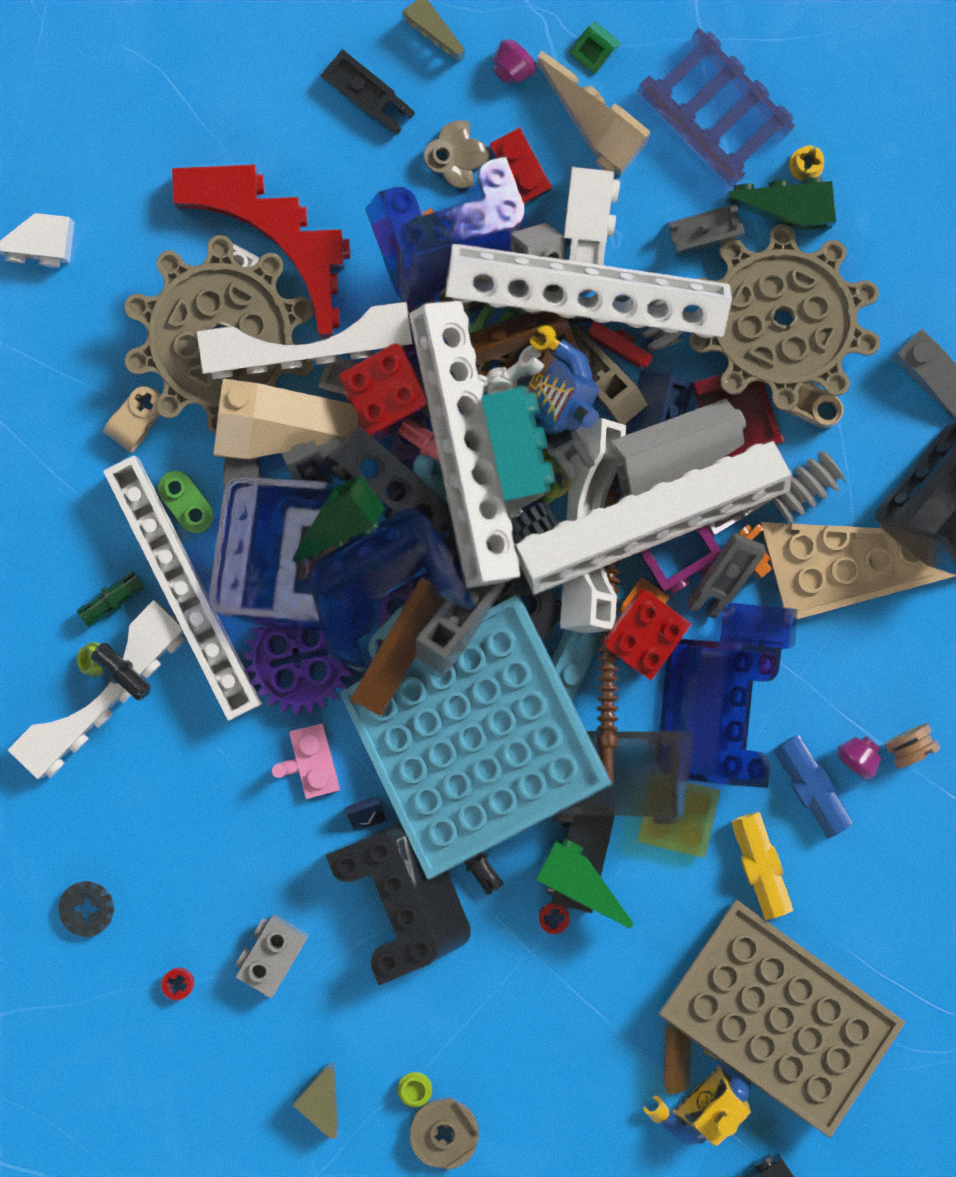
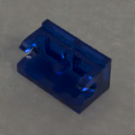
[720,602,798,649]

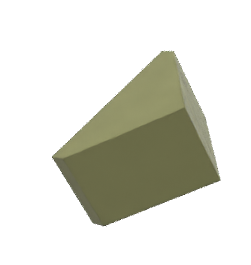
[293,1063,338,1138]

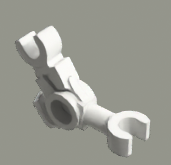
[477,345,544,395]

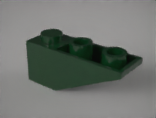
[726,177,836,231]
[292,475,385,563]

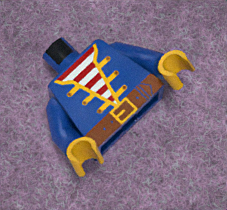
[527,326,599,434]

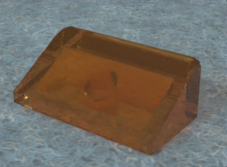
[663,1021,691,1094]

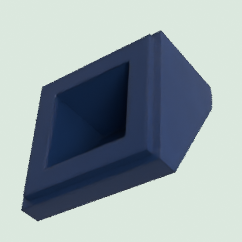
[345,796,386,831]

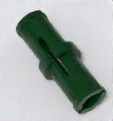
[76,570,146,628]

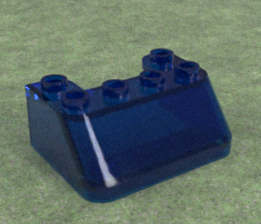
[365,156,524,302]
[209,477,333,631]
[657,639,782,788]

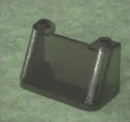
[553,731,694,824]

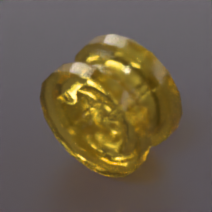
[543,466,570,498]

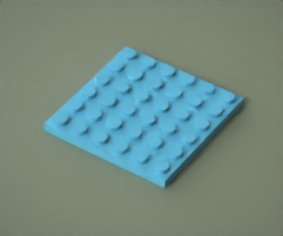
[339,595,612,879]

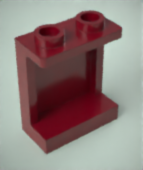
[692,374,785,458]

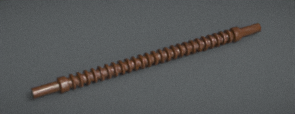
[596,472,621,784]

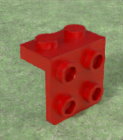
[339,343,428,440]
[603,589,691,681]

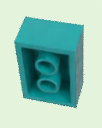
[481,386,555,501]

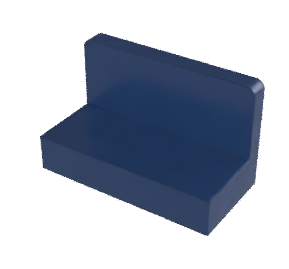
[626,371,693,435]

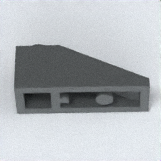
[891,329,956,421]
[416,578,506,676]

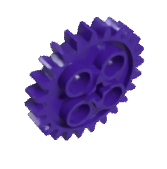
[244,602,357,714]

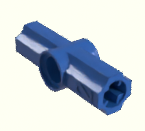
[773,734,853,839]

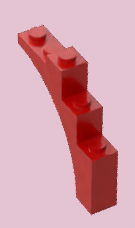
[172,164,351,338]

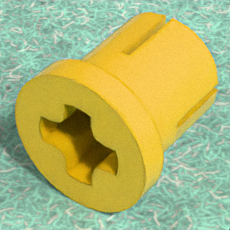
[789,145,824,182]

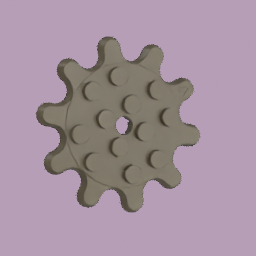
[689,224,880,411]
[124,235,314,434]

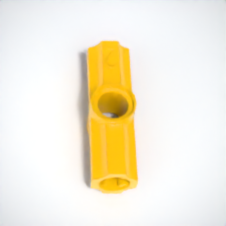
[731,811,793,920]

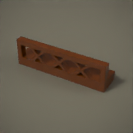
[444,311,579,376]
[350,577,451,717]

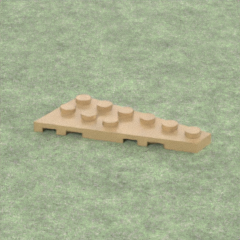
[759,522,956,622]

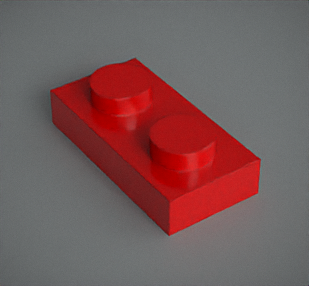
[489,127,552,206]

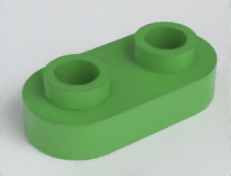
[158,471,215,533]

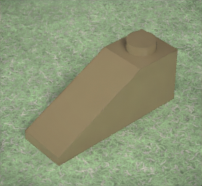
[556,322,648,425]

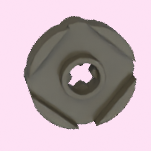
[410,1097,479,1169]

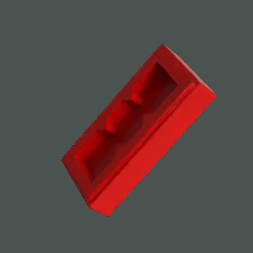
[587,321,654,370]

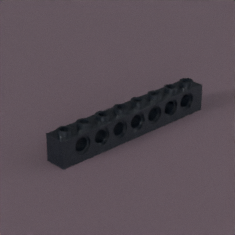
[327,426,562,640]

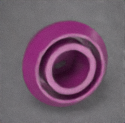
[492,39,536,84]
[836,736,881,780]

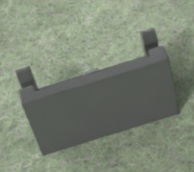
[666,205,745,257]

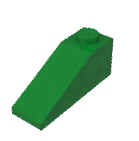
[536,838,633,929]

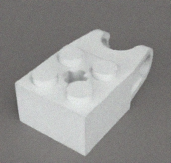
[564,167,620,293]

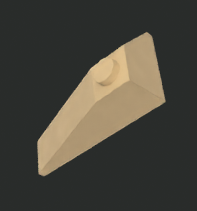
[537,51,651,176]
[213,379,359,460]

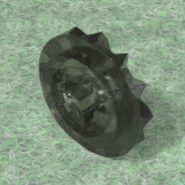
[58,881,115,937]

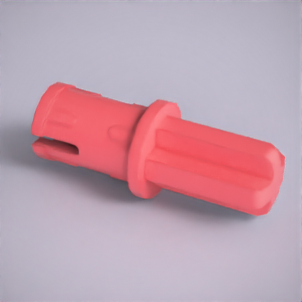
[398,419,440,462]

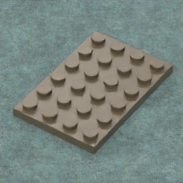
[657,900,905,1138]

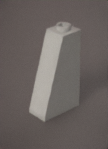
[612,399,746,498]

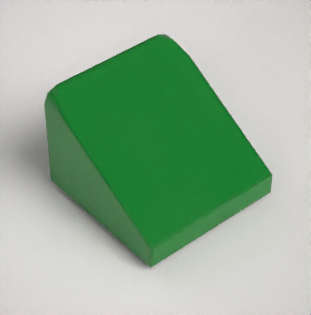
[569,22,621,74]

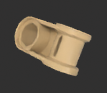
[784,382,844,429]
[103,386,161,453]

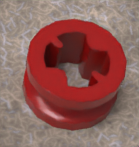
[538,902,570,934]
[161,967,195,1000]

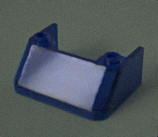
[307,508,474,672]

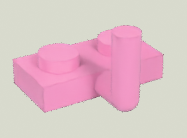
[272,723,340,799]

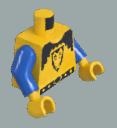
[643,1048,751,1146]

